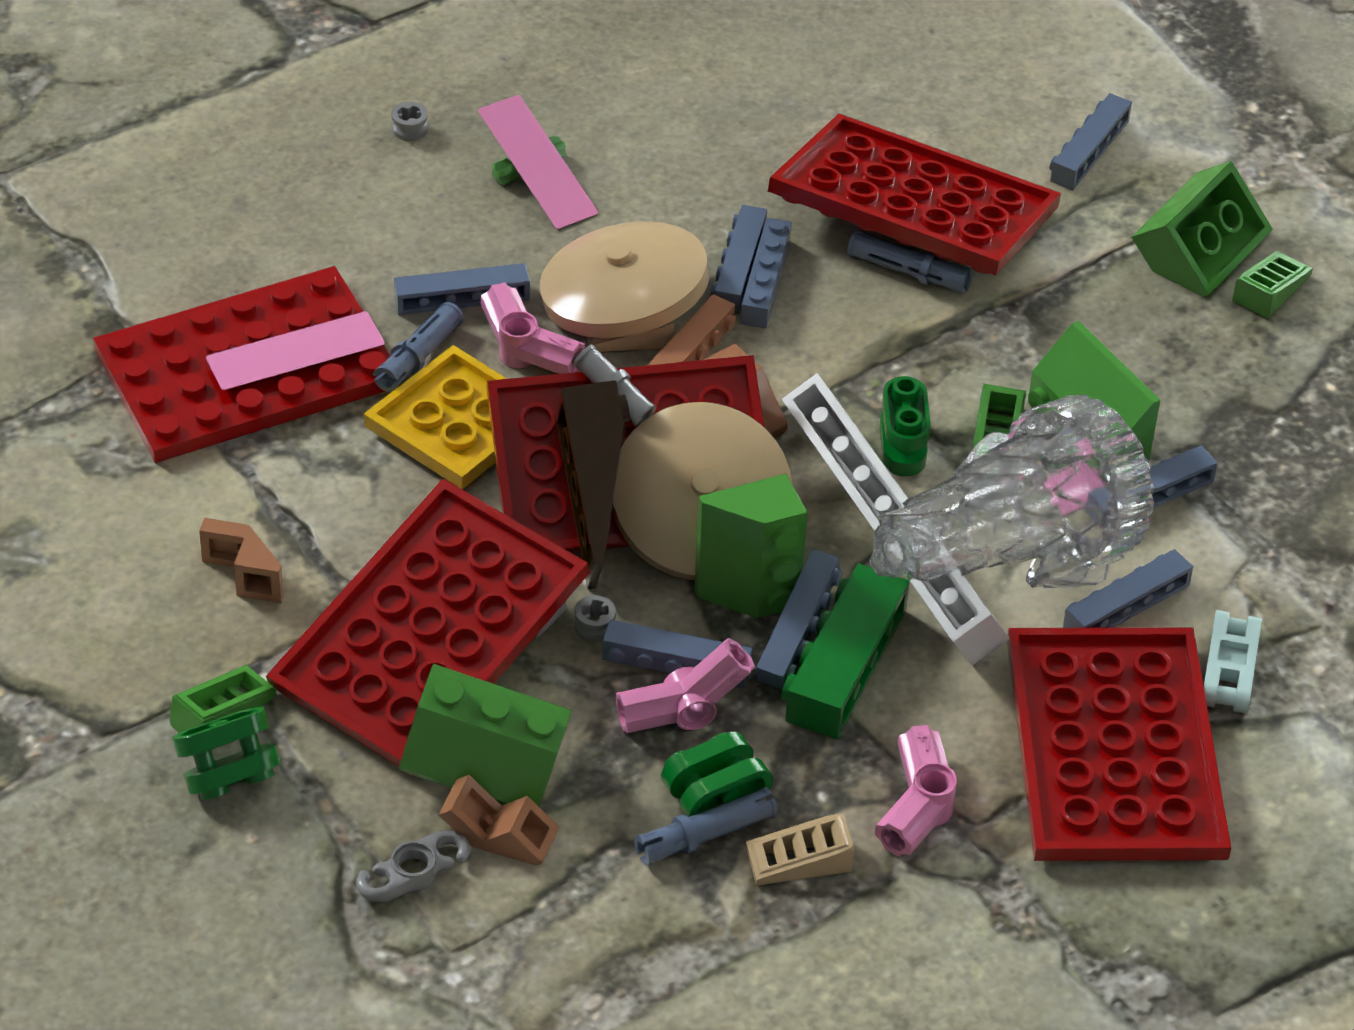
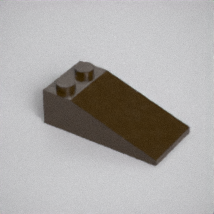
[555,380,630,589]

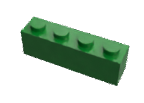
[781,563,910,740]

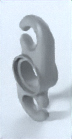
[356,830,471,903]

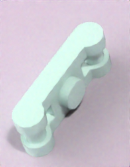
[1203,610,1262,714]

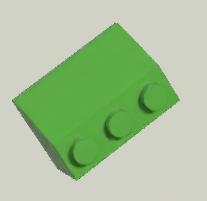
[1131,161,1273,297]
[1028,321,1160,482]
[694,474,808,618]
[398,664,572,807]

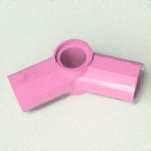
[481,282,585,374]
[616,638,755,733]
[875,725,957,857]

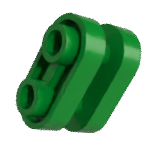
[880,376,931,476]
[172,707,281,800]
[661,732,773,817]

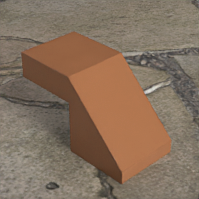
[199,518,284,603]
[439,775,559,865]

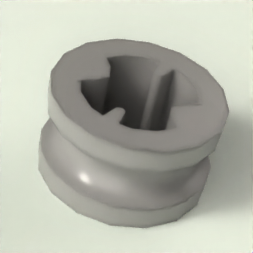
[391,102,428,141]
[574,595,616,641]

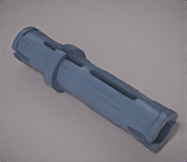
[847,230,973,294]
[373,302,464,392]
[634,787,778,866]

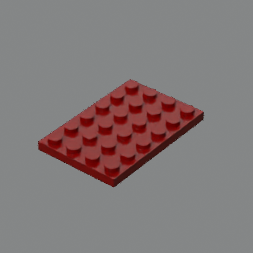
[767,113,1061,276]
[93,266,402,463]
[486,355,764,552]
[266,479,590,777]
[1007,627,1231,861]

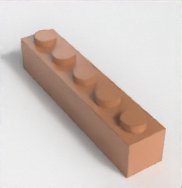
[648,294,736,365]

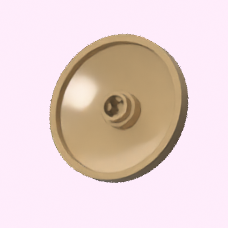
[539,221,710,338]
[612,402,793,581]

